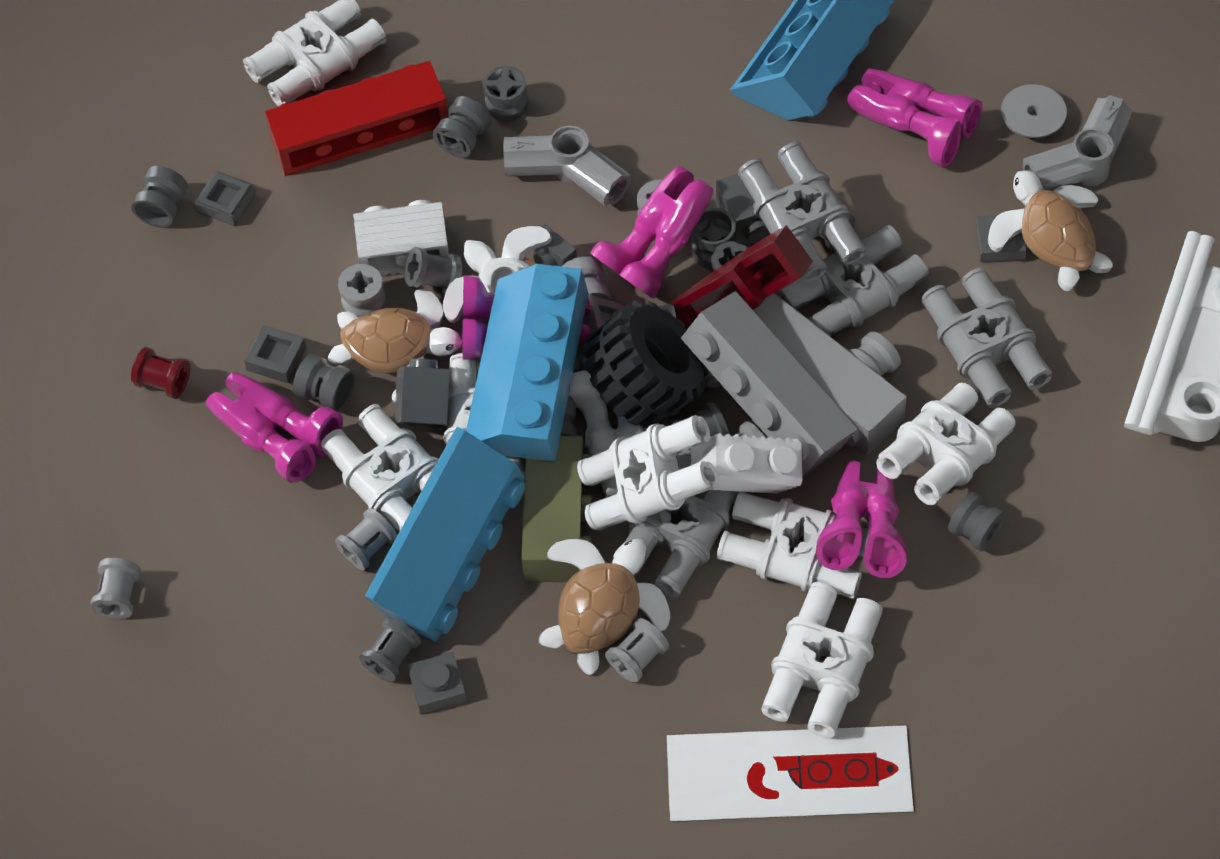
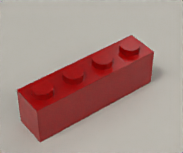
[265,60,449,176]

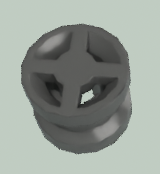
[483,66,528,121]
[948,491,1006,552]

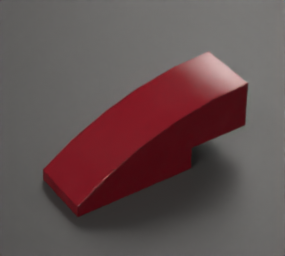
[670,225,813,329]

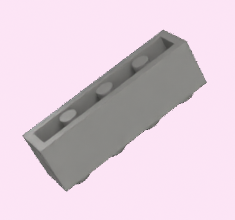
[681,291,858,477]
[753,293,907,455]

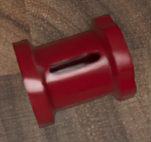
[131,347,190,399]

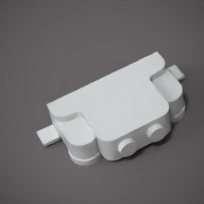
[1124,231,1220,442]

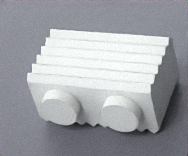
[353,200,449,277]
[691,433,802,494]

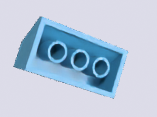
[730,0,894,120]
[466,264,588,462]
[365,427,525,643]

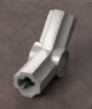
[1022,95,1133,191]
[504,125,631,206]

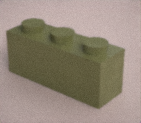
[522,436,593,582]

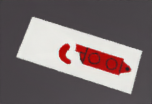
[667,725,913,821]

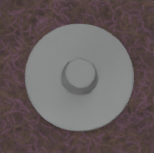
[1001,84,1067,138]

